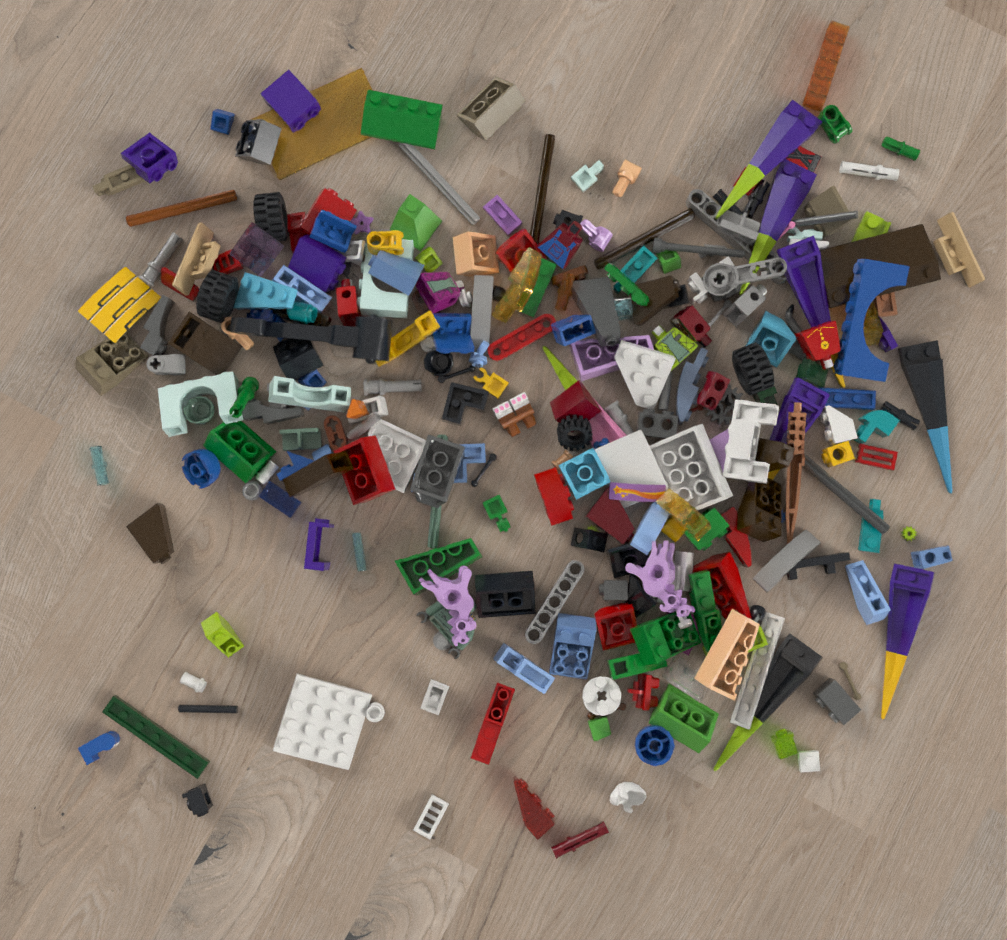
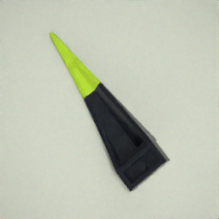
[714,634,823,771]

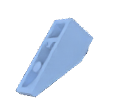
[272,265,332,313]
[630,502,670,555]
[845,560,891,625]

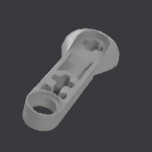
[703,258,787,296]

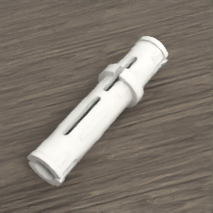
[839,161,899,181]

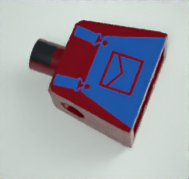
[536,221,583,270]

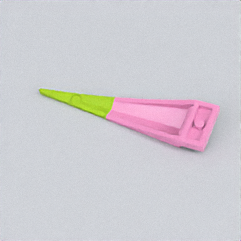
[543,346,627,450]

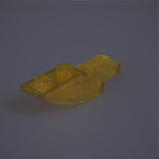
[491,247,542,323]

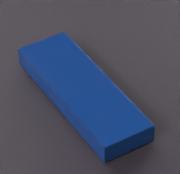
[819,388,876,410]

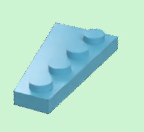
[233,272,298,310]

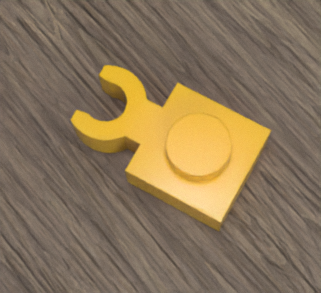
[473,367,509,399]

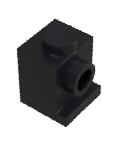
[553,210,583,229]
[182,784,213,817]

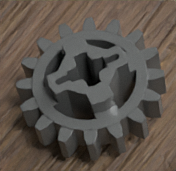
[703,384,743,425]

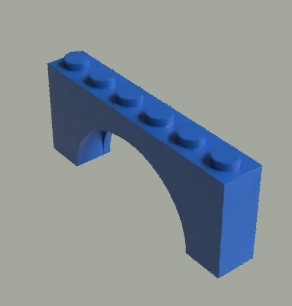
[834,259,910,382]

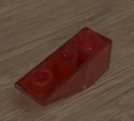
[513,776,555,840]

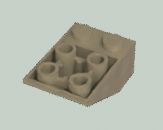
[75,332,148,396]

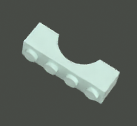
[268,376,351,413]

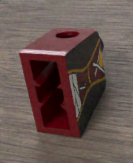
[669,305,712,348]

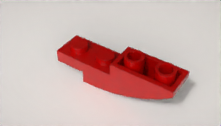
[470,683,515,765]

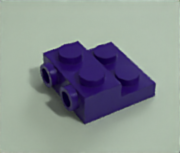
[121,132,178,184]

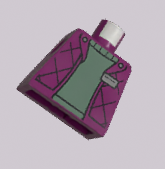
[415,272,464,313]

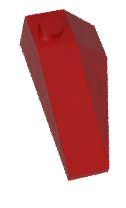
[692,551,752,620]

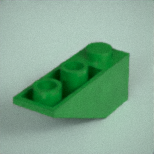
[607,653,668,680]

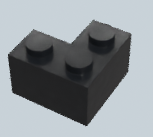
[441,382,489,426]

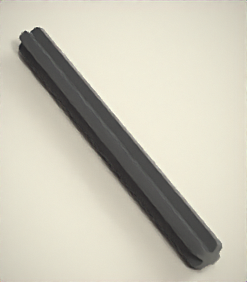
[802,453,890,534]

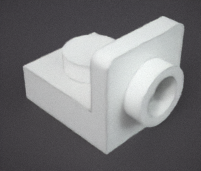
[687,272,708,305]

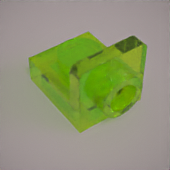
[771,729,798,760]

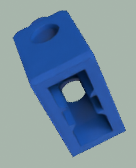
[551,315,596,346]

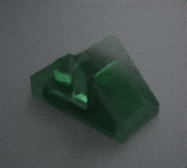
[796,359,828,388]

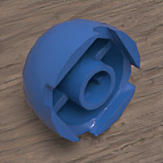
[182,449,221,489]
[634,725,675,766]

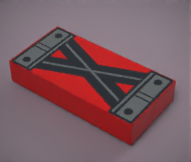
[786,146,821,173]

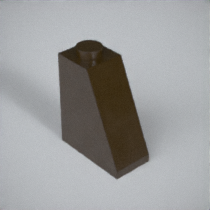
[629,275,680,326]
[755,438,795,472]
[126,503,174,564]

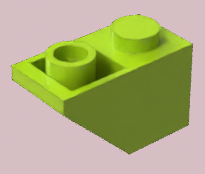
[201,612,244,658]

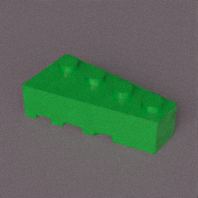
[395,538,483,596]

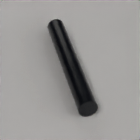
[178,705,238,713]

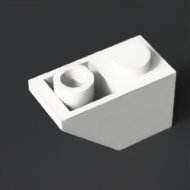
[819,406,858,445]

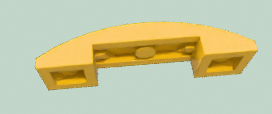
[376,310,440,367]

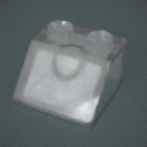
[662,657,707,703]

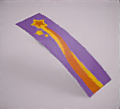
[609,482,666,502]

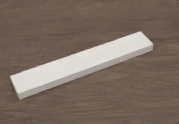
[730,612,785,729]

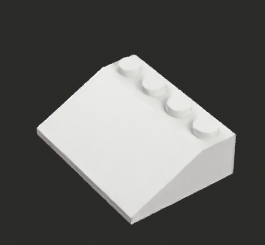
[650,424,733,520]

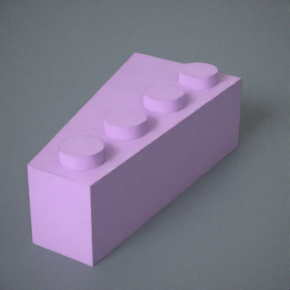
[569,335,654,381]

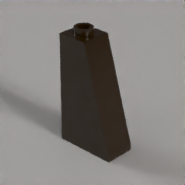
[283,451,354,497]

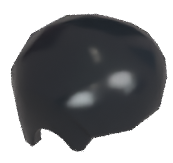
[423,348,454,376]

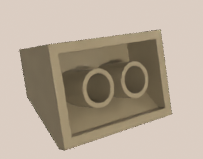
[457,77,526,140]

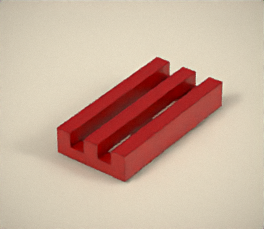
[855,444,898,471]

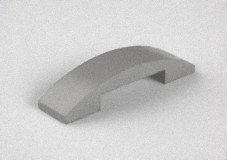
[753,530,821,593]

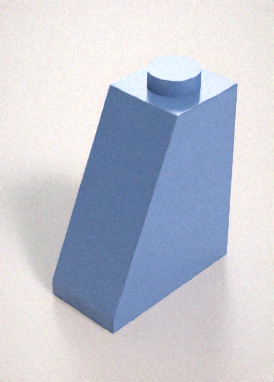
[368,250,424,296]

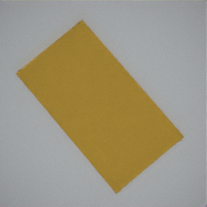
[250,68,372,180]

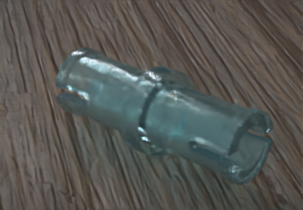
[89,446,110,486]

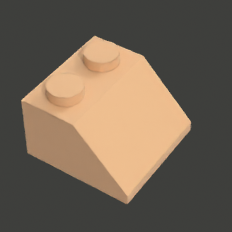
[453,231,499,276]

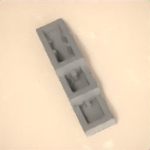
[469,275,494,356]

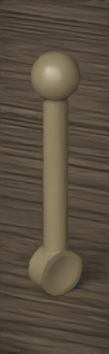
[839,662,861,700]

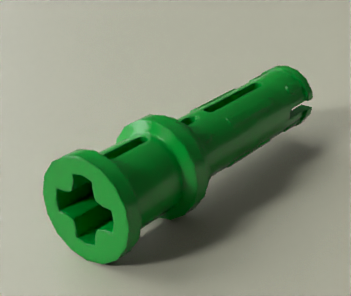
[229,377,260,418]

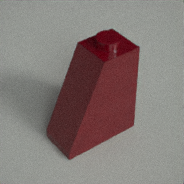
[585,486,635,544]

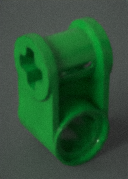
[817,105,852,144]

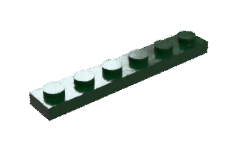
[102,695,210,779]

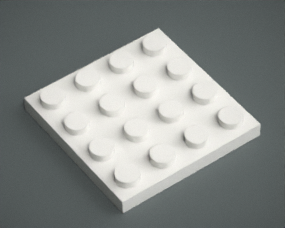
[273,674,372,770]

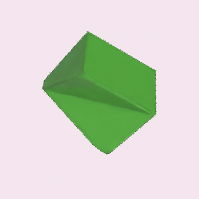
[588,715,611,741]

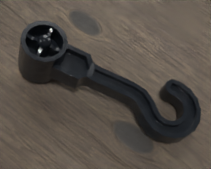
[230,314,393,364]

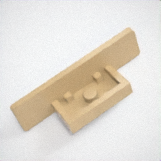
[933,212,985,288]
[172,222,221,295]

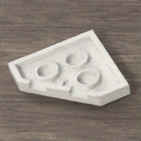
[614,340,676,410]
[368,419,426,493]

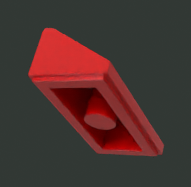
[161,267,200,301]

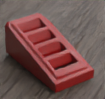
[212,248,244,274]

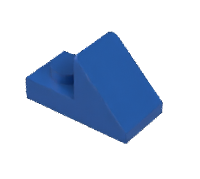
[277,451,314,482]

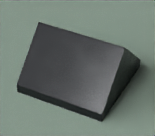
[606,543,649,579]

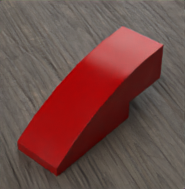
[720,506,752,568]

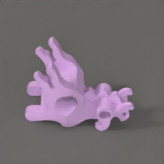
[625,541,695,617]
[419,565,477,646]

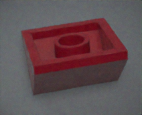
[550,380,602,433]

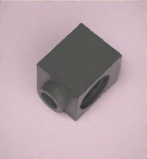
[599,580,628,600]

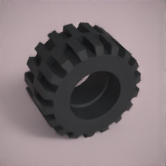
[253,192,289,243]
[196,270,239,323]
[732,342,774,395]

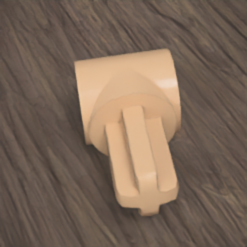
[612,159,642,197]
[221,317,254,350]

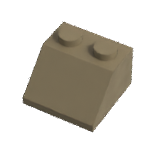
[804,186,852,240]

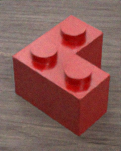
[534,467,574,526]

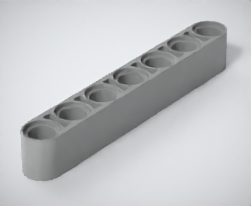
[686,189,787,284]

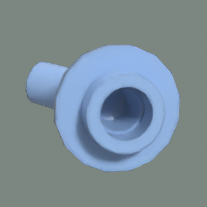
[469,340,490,368]

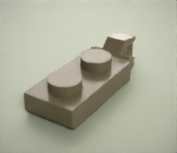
[92,165,145,196]

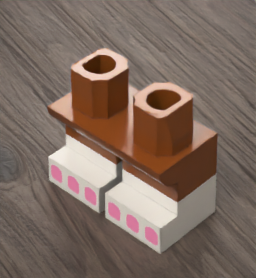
[492,392,536,437]

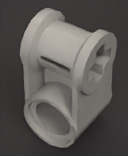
[146,354,186,375]

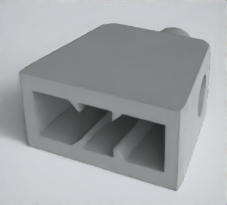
[723,284,767,327]

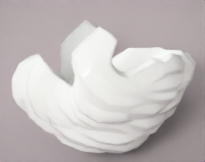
[610,782,647,813]

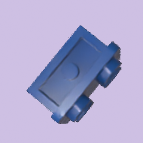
[431,313,475,354]

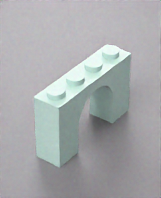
[357,239,414,319]
[158,371,243,437]

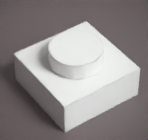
[797,750,820,772]

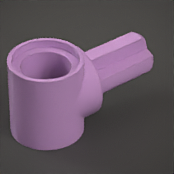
[580,219,613,252]

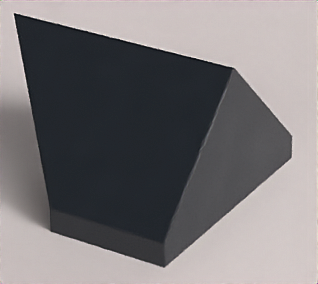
[624,573,658,618]

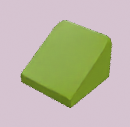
[415,246,443,273]

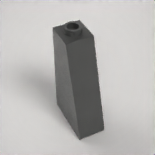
[571,277,621,346]

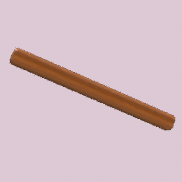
[126,190,237,227]

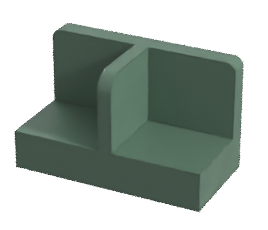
[279,428,322,451]

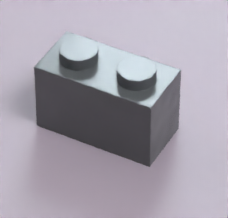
[813,678,861,725]

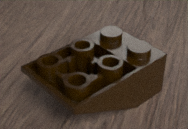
[168,312,242,375]
[737,478,782,542]

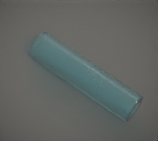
[352,532,367,572]

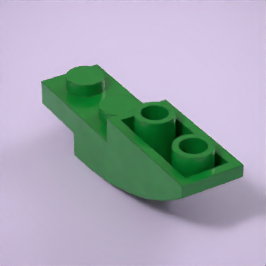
[688,570,722,652]

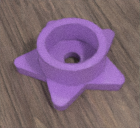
[350,211,374,235]

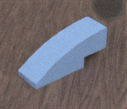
[493,643,555,694]

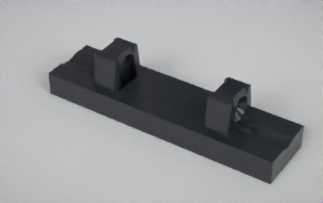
[786,552,851,580]

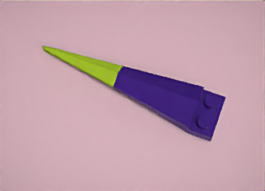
[716,99,822,219]
[739,159,817,295]

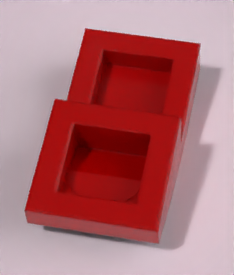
[287,211,307,253]

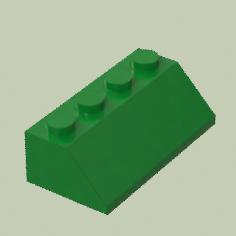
[361,90,443,150]

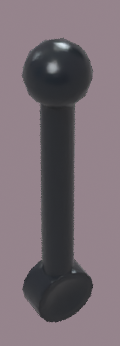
[438,365,476,383]
[471,453,497,487]

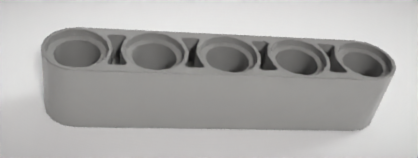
[525,560,584,644]

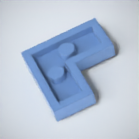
[454,443,486,483]

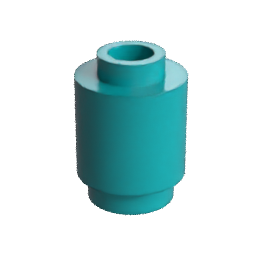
[287,301,317,324]

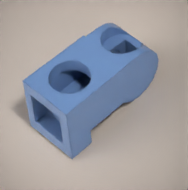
[910,545,953,569]

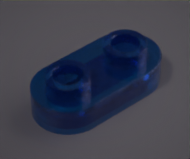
[246,309,277,322]

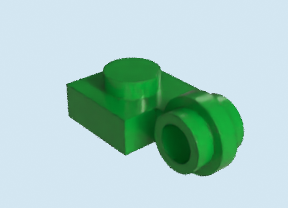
[482,494,511,533]

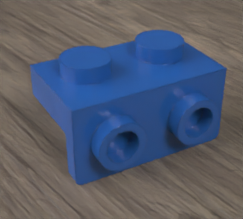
[310,210,357,253]

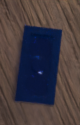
[259,481,302,518]

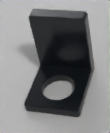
[571,527,608,553]

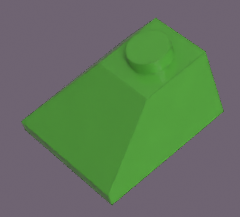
[390,194,442,252]

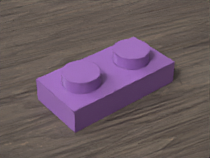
[483,195,522,236]

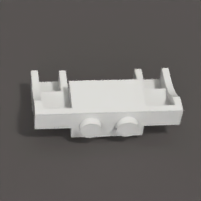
[723,400,779,484]

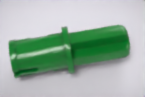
[881,137,921,161]

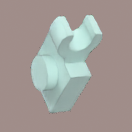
[571,160,604,192]
[787,227,823,242]

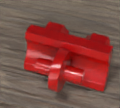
[627,673,660,711]

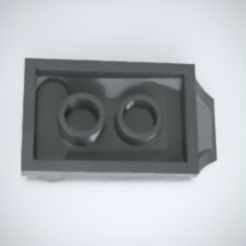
[410,434,466,508]

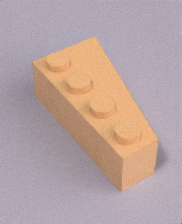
[694,609,760,701]

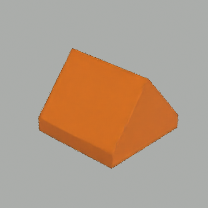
[346,399,369,419]

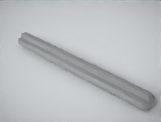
[398,143,480,225]

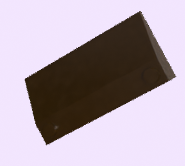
[819,224,941,308]

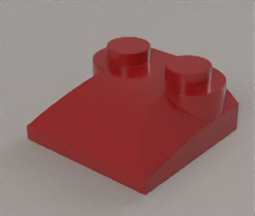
[495,229,548,283]
[594,603,637,651]

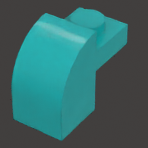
[853,410,900,444]

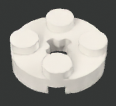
[582,676,622,716]

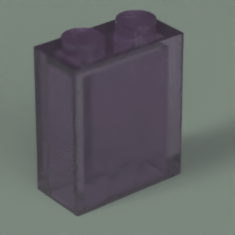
[229,222,284,277]

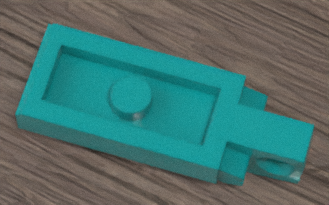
[612,246,658,294]
[858,499,884,553]

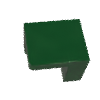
[753,386,778,406]

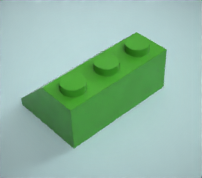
[648,684,719,753]

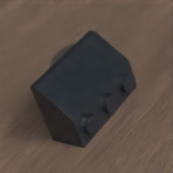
[475,571,536,618]

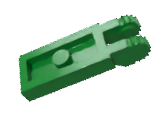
[604,263,649,306]

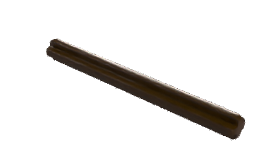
[530,134,555,244]
[594,208,695,270]

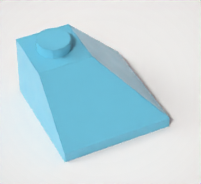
[745,311,796,368]

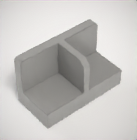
[716,210,760,245]

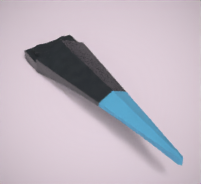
[898,340,952,493]

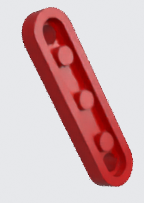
[488,314,556,361]

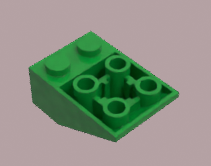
[630,611,702,666]

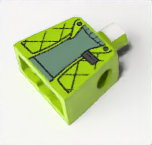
[651,325,698,372]

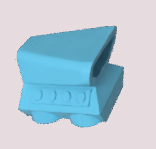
[558,448,610,500]

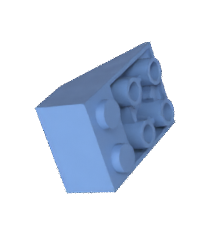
[549,613,596,679]

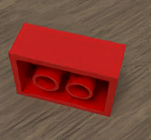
[334,435,396,505]

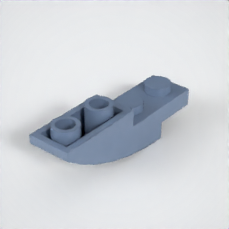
[676,347,709,425]

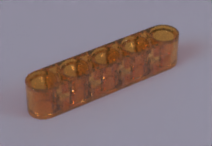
[802,20,850,112]

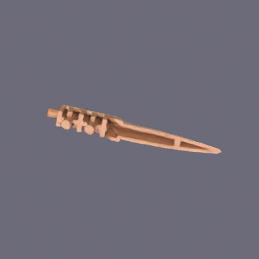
[786,402,806,544]

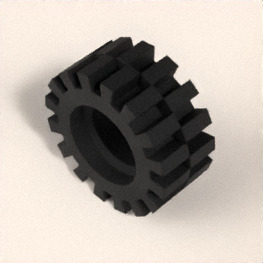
[557,415,593,451]

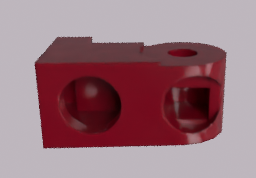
[697,371,731,411]

